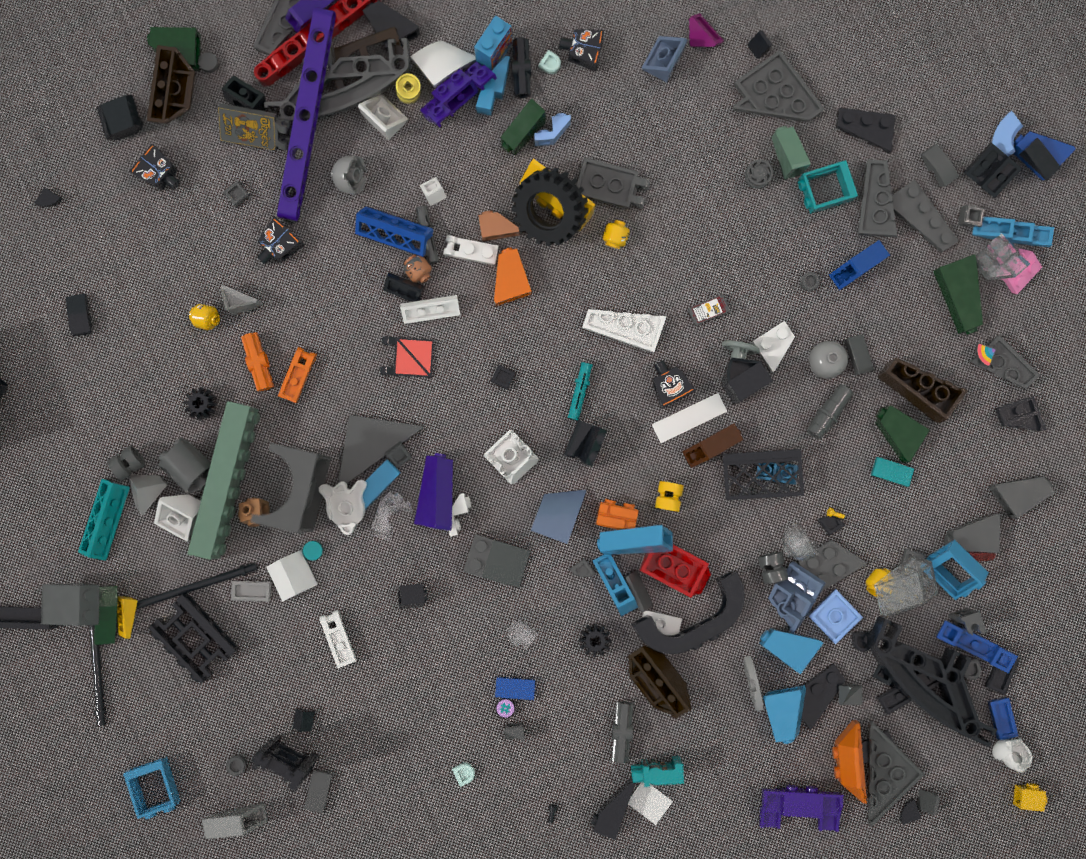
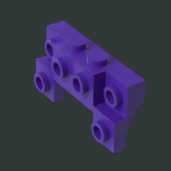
[420,61,497,128]
[759,785,843,832]

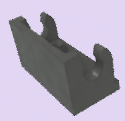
[948,608,987,635]

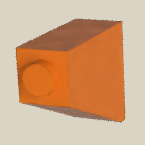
[494,247,532,306]

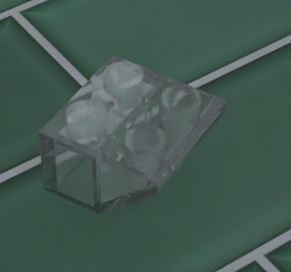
[976,233,1030,281]

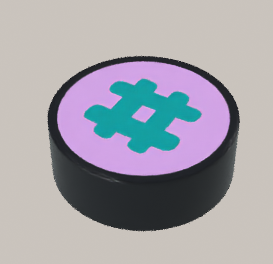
[496,698,515,718]

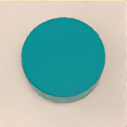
[303,541,323,560]

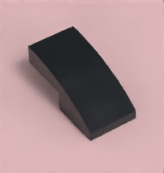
[66,293,92,337]

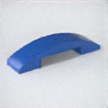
[936,620,1018,673]

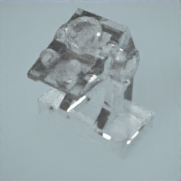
[370,491,413,540]

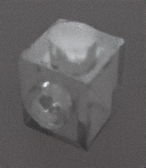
[507,618,538,649]

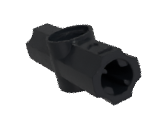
[512,37,531,99]

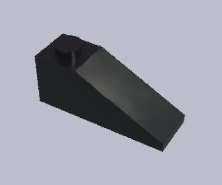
[590,778,635,840]

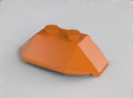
[832,720,867,803]

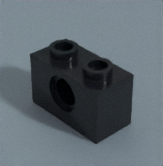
[222,75,266,111]

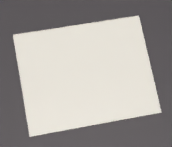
[628,782,673,825]

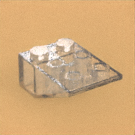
[874,555,939,618]

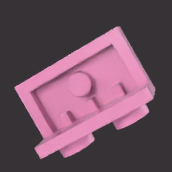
[995,249,1042,294]

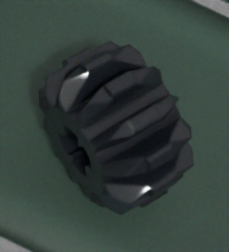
[183,387,218,420]
[578,623,612,657]

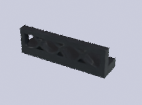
[0,606,58,630]

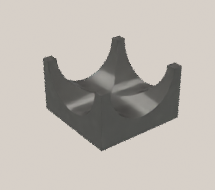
[251,443,331,533]

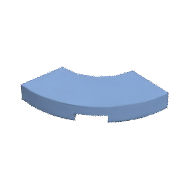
[992,111,1023,157]

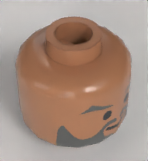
[404,254,432,283]

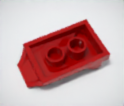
[639,545,711,598]

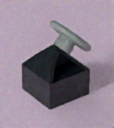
[722,340,773,405]

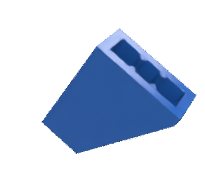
[1013,131,1076,181]
[829,240,890,290]

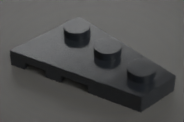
[802,663,846,730]

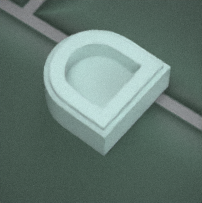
[538,50,561,74]
[452,763,475,787]

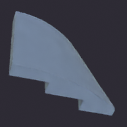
[531,490,586,544]
[768,561,826,634]

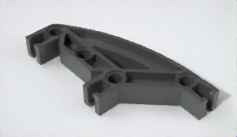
[264,38,411,122]

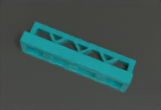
[78,479,130,561]

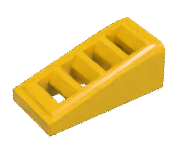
[117,596,137,639]

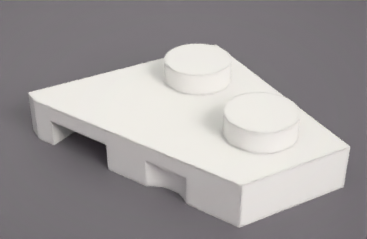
[752,321,795,373]

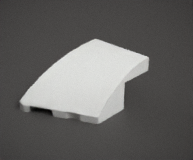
[410,41,476,88]

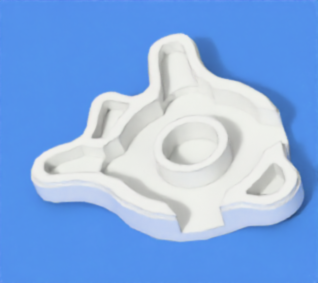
[319,480,367,535]

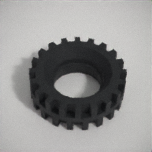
[511,168,588,246]

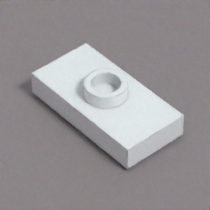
[642,610,682,635]

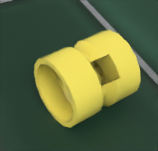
[396,73,421,104]

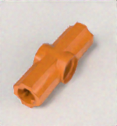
[241,332,274,392]

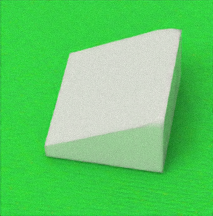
[420,177,446,206]

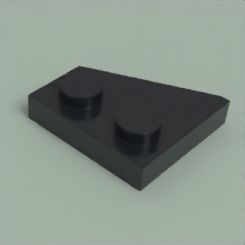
[995,395,1046,431]

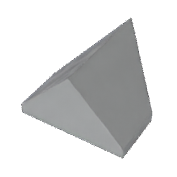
[221,285,261,316]
[128,474,167,515]

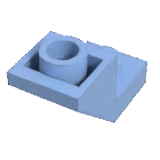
[534,113,571,146]

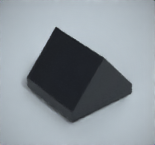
[292,708,315,732]

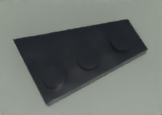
[836,108,896,153]

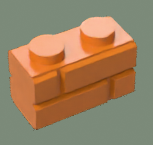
[595,499,639,530]

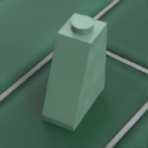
[772,126,810,180]

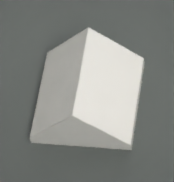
[358,94,408,140]
[266,550,318,602]

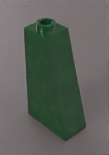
[933,254,983,335]

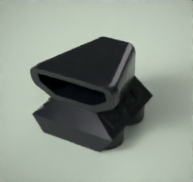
[563,420,607,468]

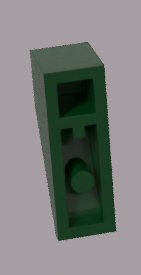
[94,585,117,645]

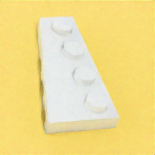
[582,309,667,353]

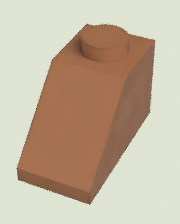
[478,211,520,242]

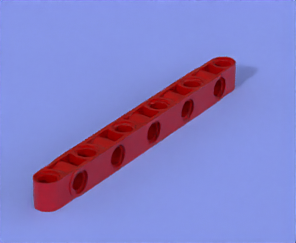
[254,0,382,87]

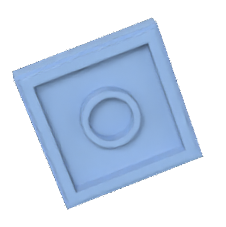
[807,589,863,644]

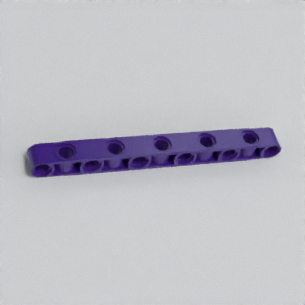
[277,7,336,222]

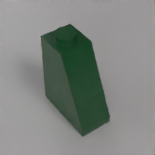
[147,27,201,72]
[500,98,546,156]
[875,405,930,463]

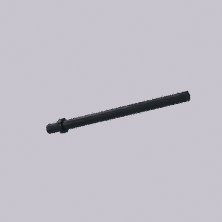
[136,562,258,610]
[89,625,107,726]

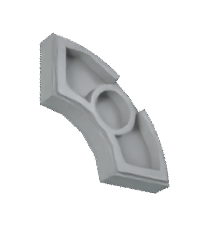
[743,656,763,711]

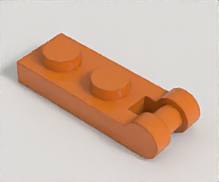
[278,347,317,403]

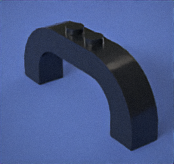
[631,571,745,654]

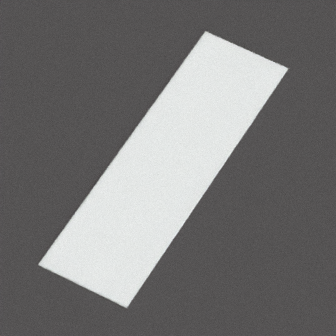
[652,393,727,443]

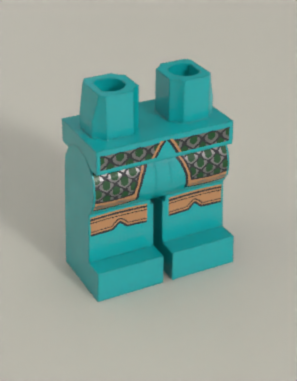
[631,756,684,787]

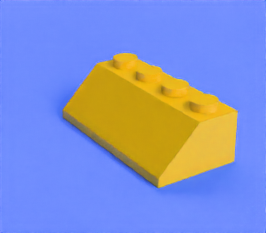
[520,159,596,231]

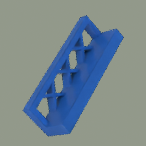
[355,206,433,257]

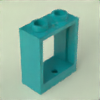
[798,160,858,214]

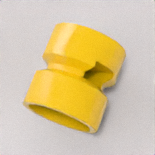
[655,481,684,512]

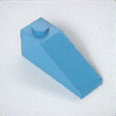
[593,554,638,616]

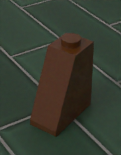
[682,423,744,468]

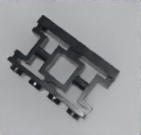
[148,593,240,684]
[251,735,319,792]

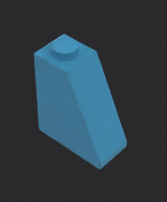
[759,628,823,674]
[763,685,806,744]

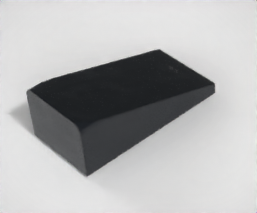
[1019,138,1060,181]

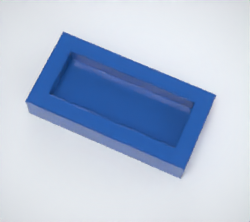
[495,677,535,700]
[988,697,1018,740]

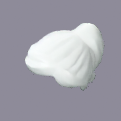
[992,738,1032,773]

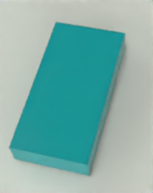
[871,457,914,487]

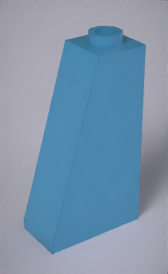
[597,525,673,555]

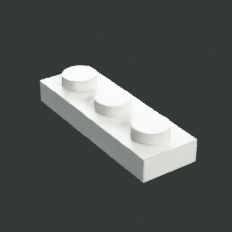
[400,295,460,324]

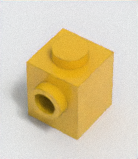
[1013,783,1047,812]

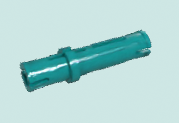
[567,362,593,420]

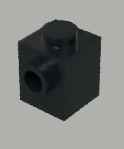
[397,584,428,609]

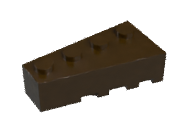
[877,358,968,424]

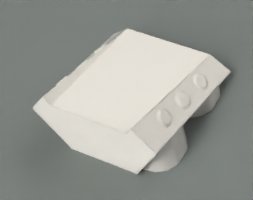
[484,429,539,485]

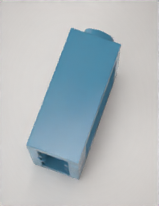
[922,539,989,600]
[123,757,181,819]

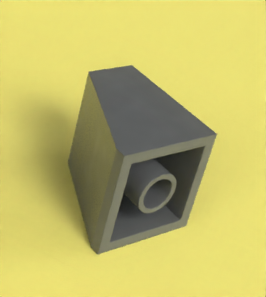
[41,583,99,626]

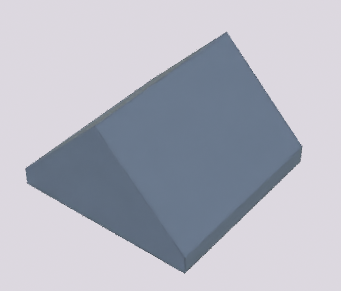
[642,36,688,83]

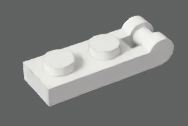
[443,235,499,265]
[320,610,357,668]

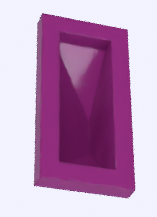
[689,13,724,47]

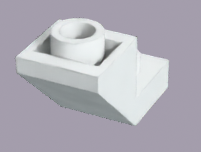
[449,493,472,537]

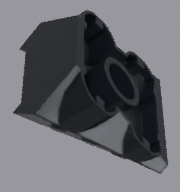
[97,95,144,140]

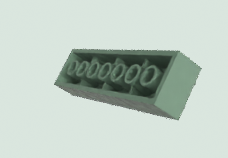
[187,401,260,560]

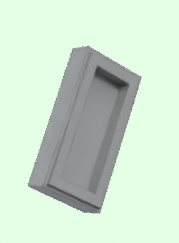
[231,580,272,602]

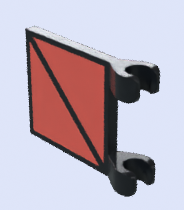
[380,336,434,378]

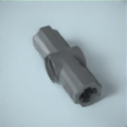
[611,701,633,763]

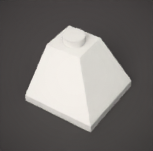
[154,494,201,542]

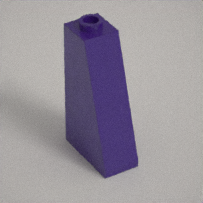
[285,0,338,33]
[414,453,453,531]

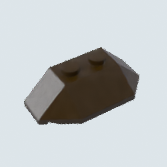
[147,45,196,124]
[628,645,692,718]

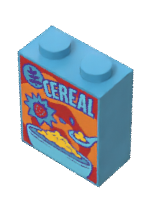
[474,15,512,71]

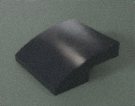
[964,142,1023,198]

